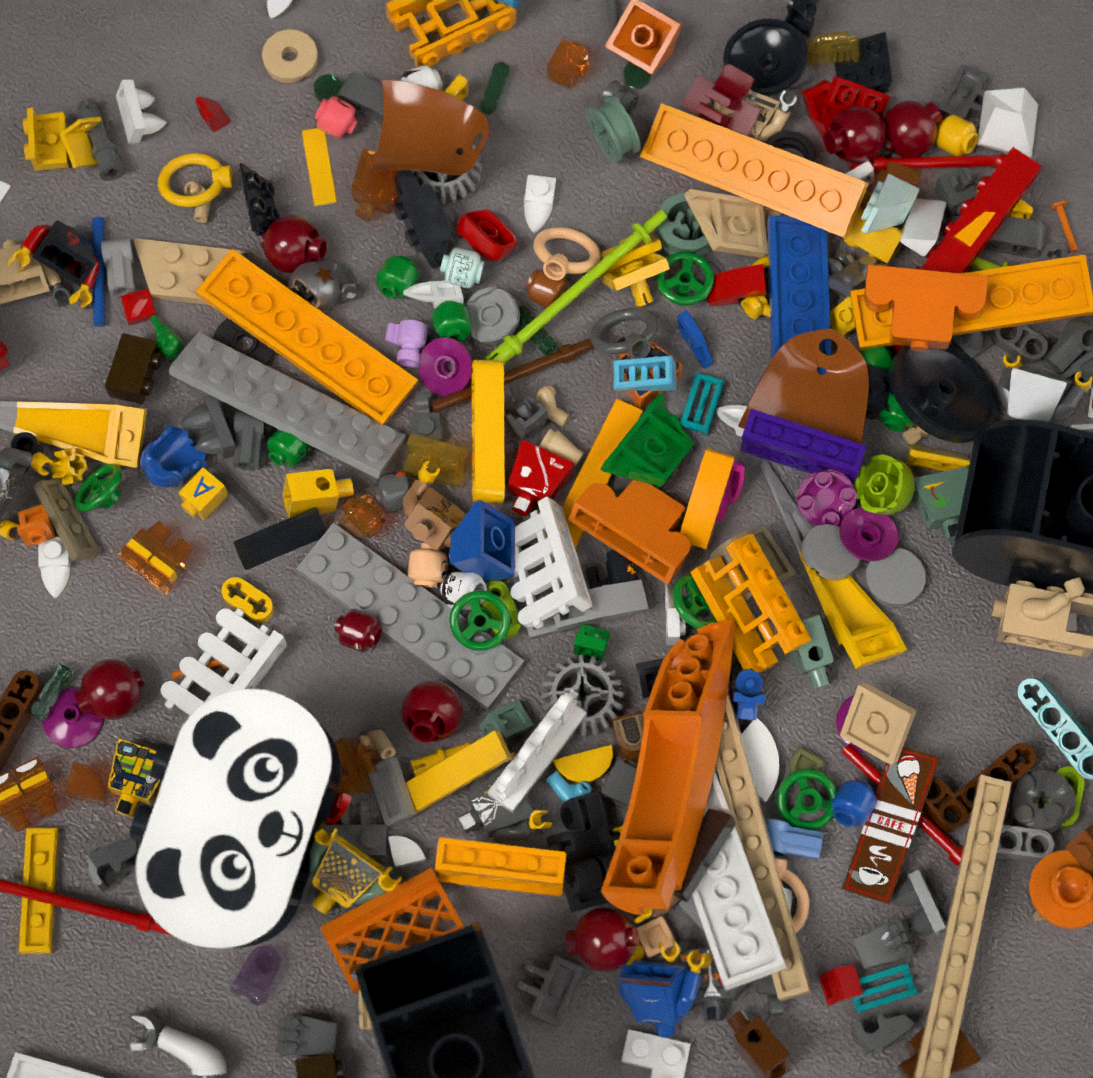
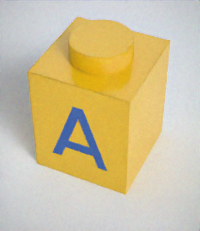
[178,468,228,520]

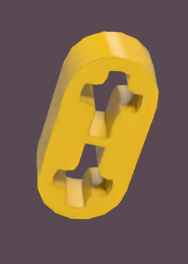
[221,577,274,623]

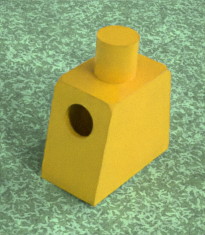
[282,469,354,518]

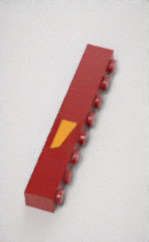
[889,147,1042,352]

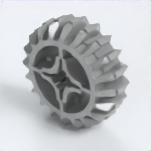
[411,143,482,205]
[541,654,624,737]

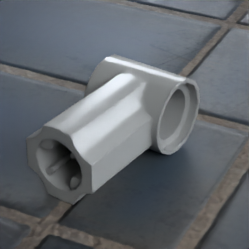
[101,237,135,297]

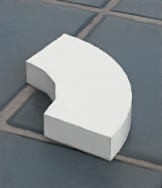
[741,717,779,804]

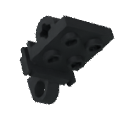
[546,791,618,913]

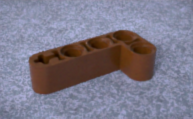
[0,670,45,773]
[922,743,1037,833]

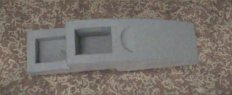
[527,580,649,639]

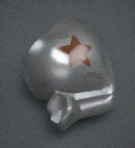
[288,260,358,312]

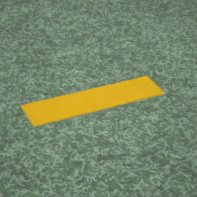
[302,128,337,206]

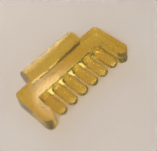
[806,31,859,69]

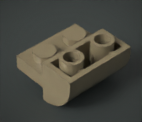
[710,525,796,603]

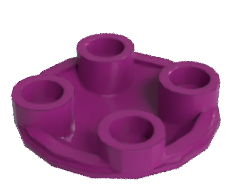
[797,469,857,526]

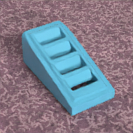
[614,356,676,391]

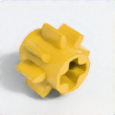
[49,447,88,485]

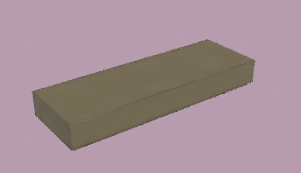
[33,479,100,561]

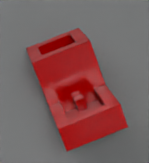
[801,80,843,138]

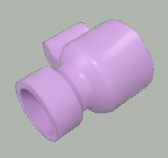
[385,320,429,368]

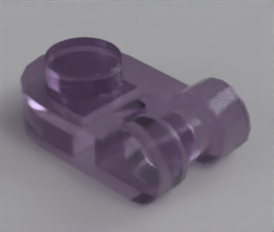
[230,945,281,1007]

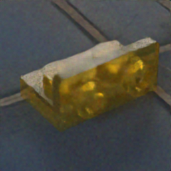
[404,434,468,487]

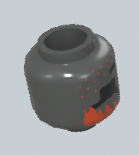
[373,470,415,512]

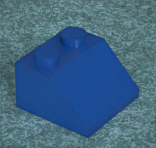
[449,500,515,584]

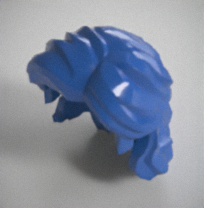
[140,425,207,488]

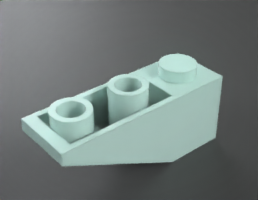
[861,174,919,234]

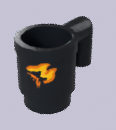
[585,549,639,589]

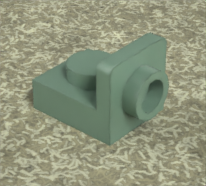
[480,700,534,742]

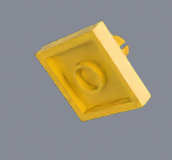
[600,253,670,306]

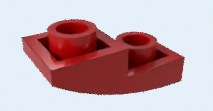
[824,75,890,119]
[708,264,766,306]

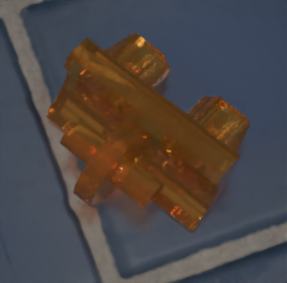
[334,738,380,796]

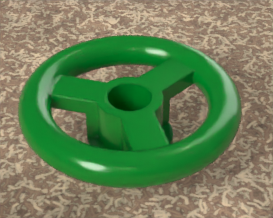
[656,252,714,306]
[75,463,122,512]
[673,574,717,629]
[449,590,510,651]
[777,769,837,830]

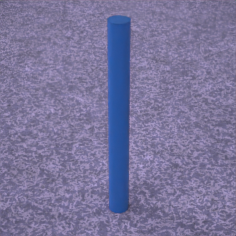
[92,217,105,327]

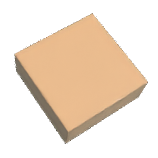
[637,916,674,960]

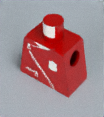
[508,440,574,516]

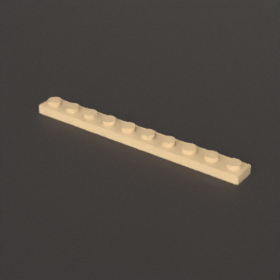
[716,694,811,1001]
[914,775,1011,1078]

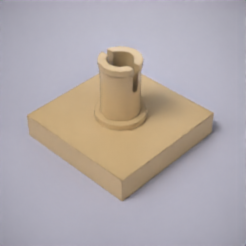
[840,681,917,766]

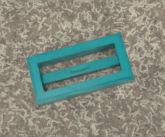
[680,372,724,436]
[852,963,918,1014]

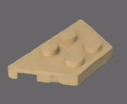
[685,189,783,258]
[134,238,245,305]

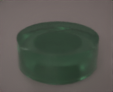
[623,61,652,89]
[314,74,342,102]

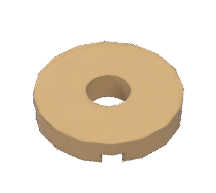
[262,29,318,83]

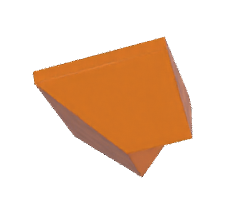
[605,0,681,75]

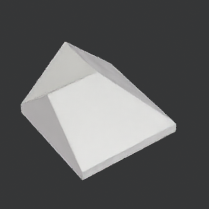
[977,88,1038,158]

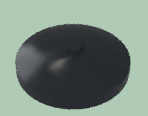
[889,344,997,443]

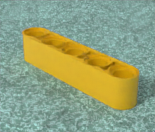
[471,360,505,503]

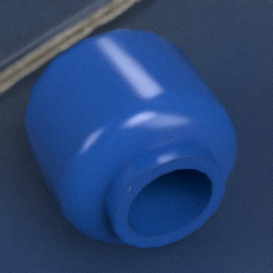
[831,781,877,827]

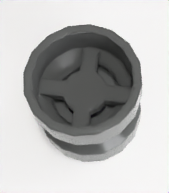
[600,80,639,115]

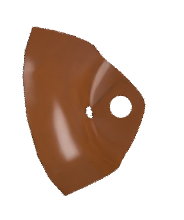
[362,80,490,175]
[738,329,869,444]

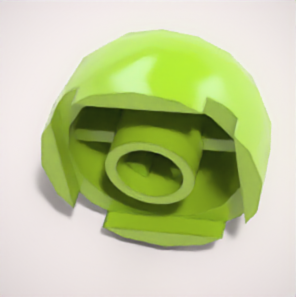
[854,454,915,516]

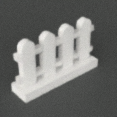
[511,496,593,629]
[161,608,287,716]
[487,689,587,813]

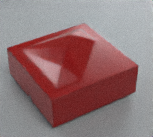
[121,288,156,325]

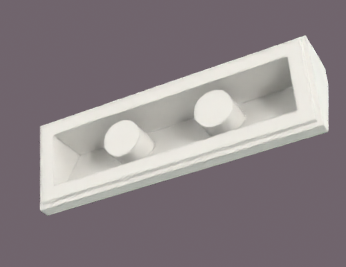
[900,198,947,257]

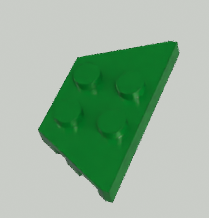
[600,393,694,487]

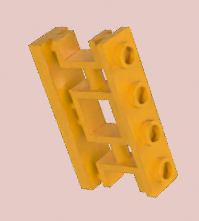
[386,0,516,67]
[690,534,811,674]
[435,837,566,897]

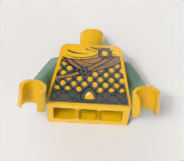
[309,822,402,914]

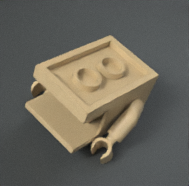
[991,578,1093,658]

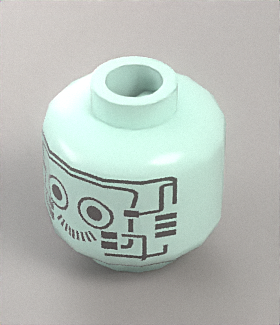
[440,247,484,289]

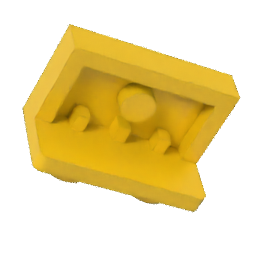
[23,107,69,171]

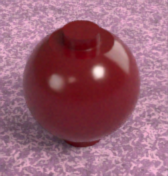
[883,101,943,158]
[823,106,886,164]
[261,215,327,274]
[73,659,145,720]
[401,680,463,743]
[566,908,639,972]

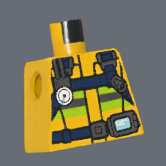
[108,739,162,818]

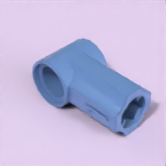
[764,819,823,860]

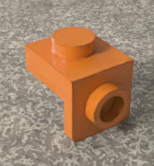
[17,504,56,547]

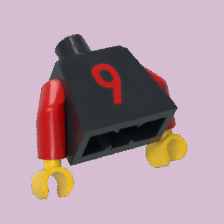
[7,220,100,309]

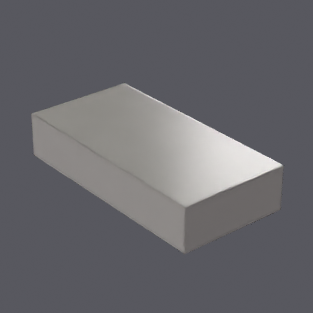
[367,757,416,827]

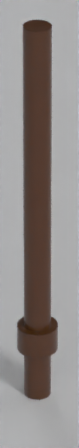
[430,338,595,413]

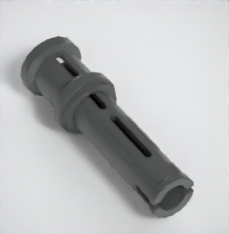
[78,98,125,181]

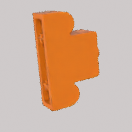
[864,265,988,351]
[568,480,691,585]

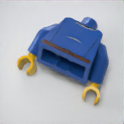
[619,944,712,1038]

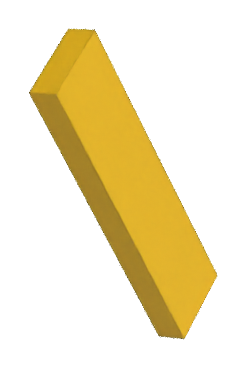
[406,730,512,814]
[19,828,59,954]

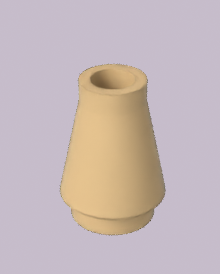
[539,429,584,467]

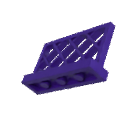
[740,409,867,485]

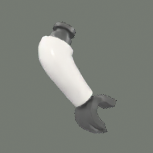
[128,1011,227,1078]

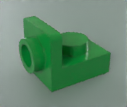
[573,625,610,661]

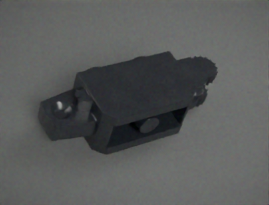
[393,170,451,269]

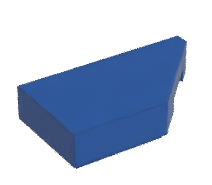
[676,310,713,369]

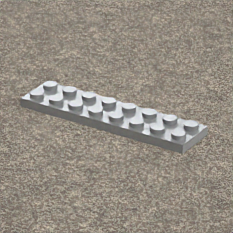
[169,332,406,479]
[296,523,525,711]

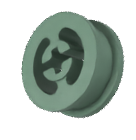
[585,95,641,164]
[655,192,712,257]

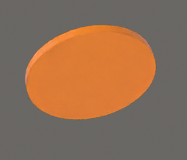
[1029,850,1093,929]

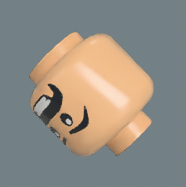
[407,543,448,588]

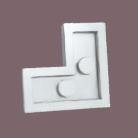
[621,1029,691,1078]

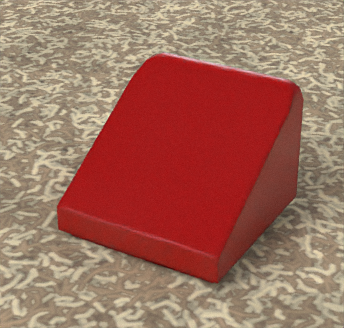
[195,96,230,132]
[819,965,862,1006]

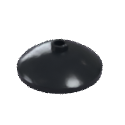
[723,19,808,96]

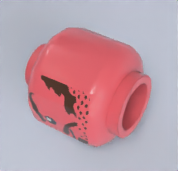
[314,96,358,139]

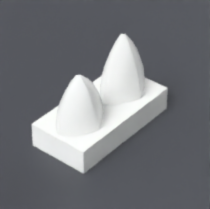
[116,80,167,144]

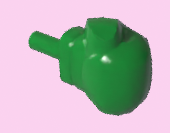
[150,315,184,360]

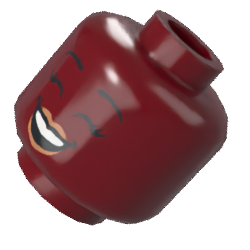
[335,609,382,653]

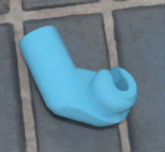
[546,771,592,802]

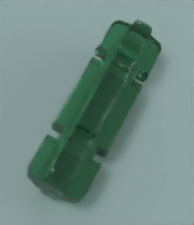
[479,61,510,115]
[519,305,557,355]
[29,664,73,721]

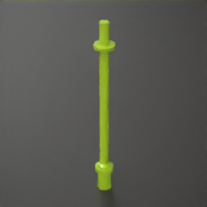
[484,209,668,364]

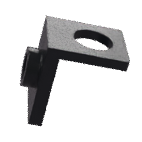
[865,364,891,420]

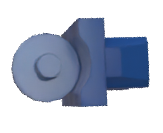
[731,669,765,720]

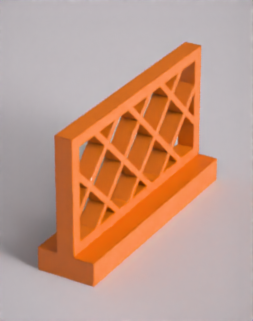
[320,867,464,993]

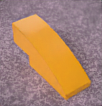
[680,448,735,549]

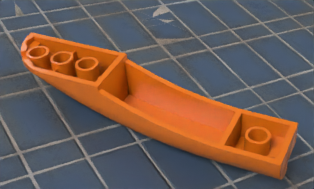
[601,620,735,915]

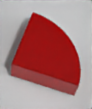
[326,793,352,825]

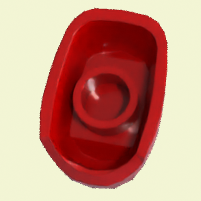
[456,209,518,262]

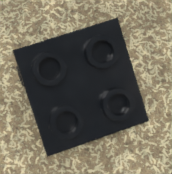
[785,0,819,39]
[832,32,893,93]
[239,163,280,236]

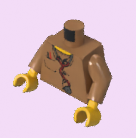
[402,461,466,551]

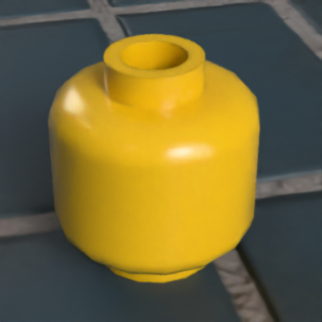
[936,115,978,156]

